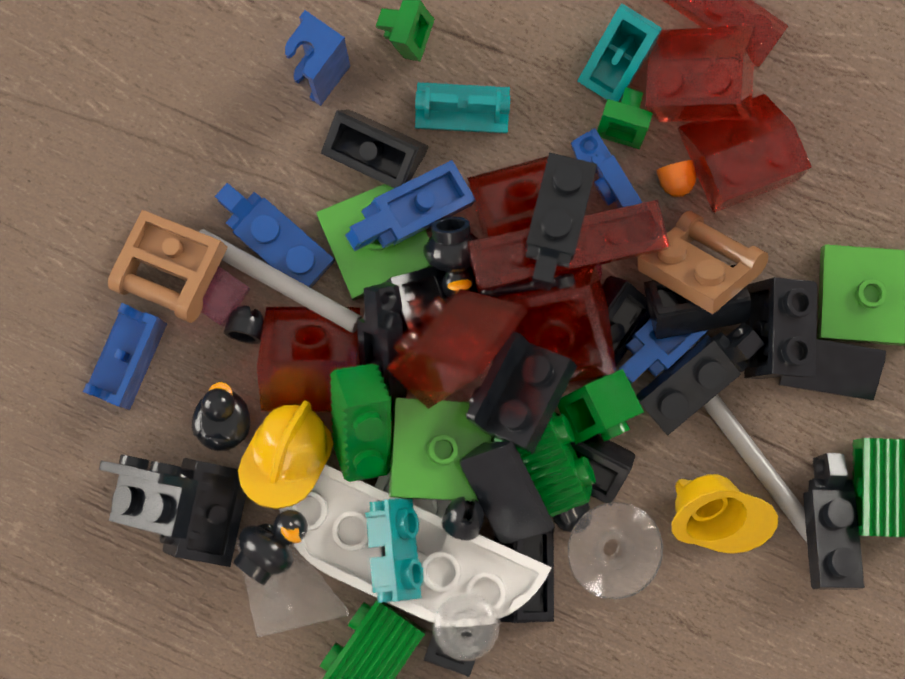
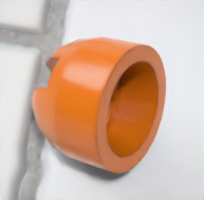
[656,160,697,197]

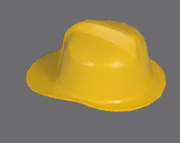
[238,400,333,509]
[671,474,778,554]

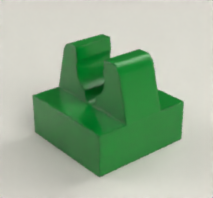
[375,0,435,62]
[597,87,653,149]

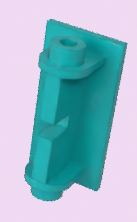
[415,82,510,134]
[365,499,424,603]

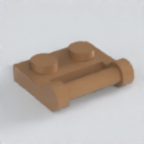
[108,210,228,323]
[638,211,769,314]

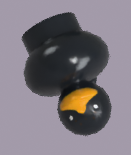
[423,217,482,301]
[191,382,251,451]
[233,510,308,585]

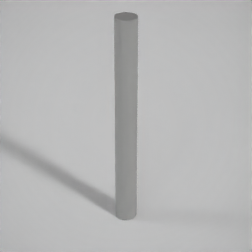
[199,229,362,333]
[703,394,807,543]

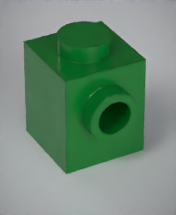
[557,369,644,444]

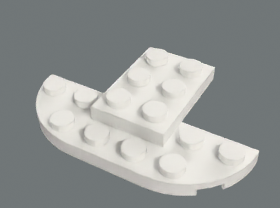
[279,436,552,627]

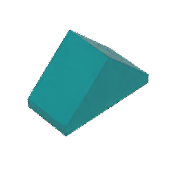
[577,3,662,102]

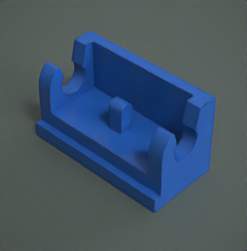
[285,10,350,106]
[83,303,167,410]

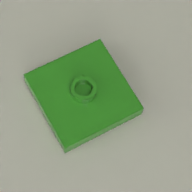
[316,184,433,300]
[817,244,905,346]
[389,398,491,501]

